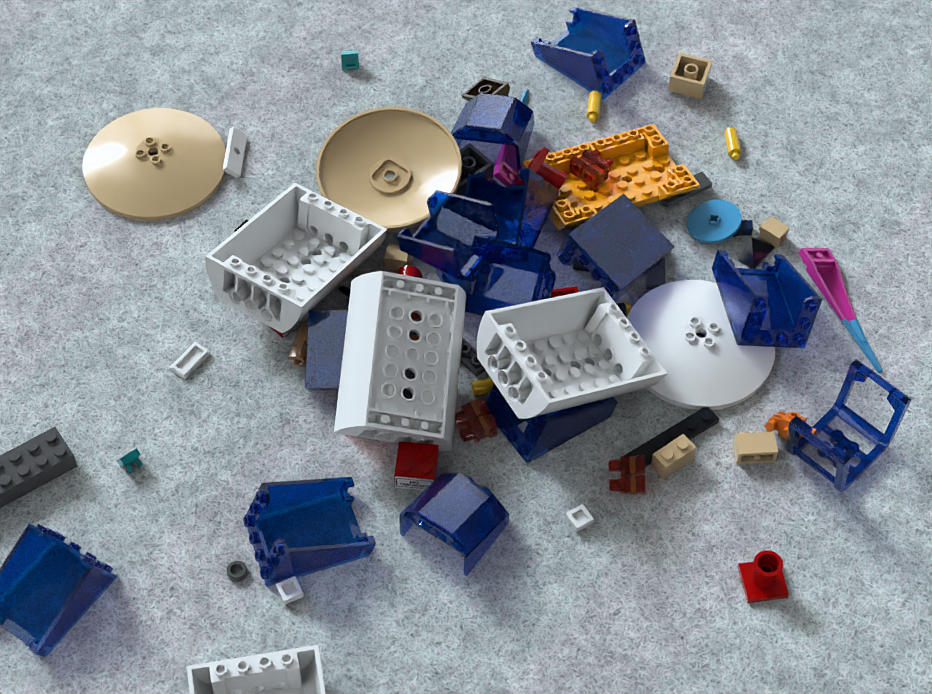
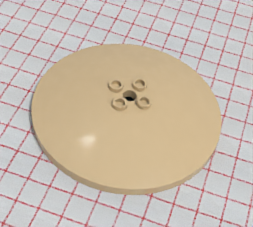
[316,107,462,232]
[83,108,226,221]

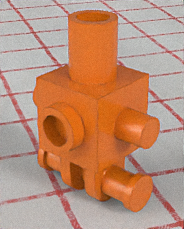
[765,411,818,442]

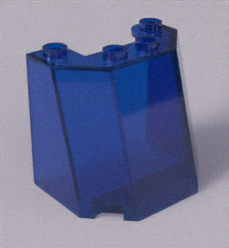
[451,93,535,169]
[396,189,499,282]
[465,235,556,317]
[399,473,509,576]

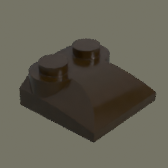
[461,77,510,113]

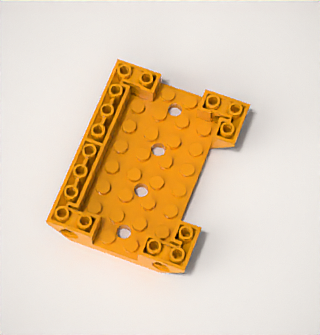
[523,124,700,230]

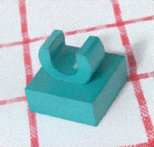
[341,50,359,70]
[117,448,142,473]

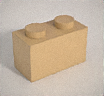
[733,431,778,464]
[651,434,696,479]

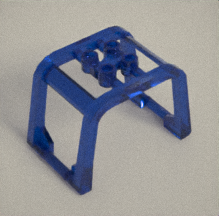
[786,359,912,492]

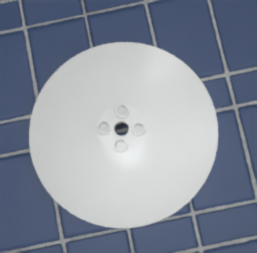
[627,280,775,410]

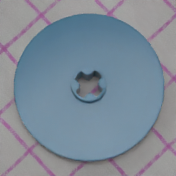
[687,200,742,243]

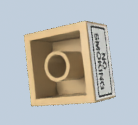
[668,53,712,99]

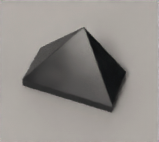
[738,237,775,270]

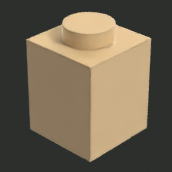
[759,216,790,249]
[384,244,413,271]

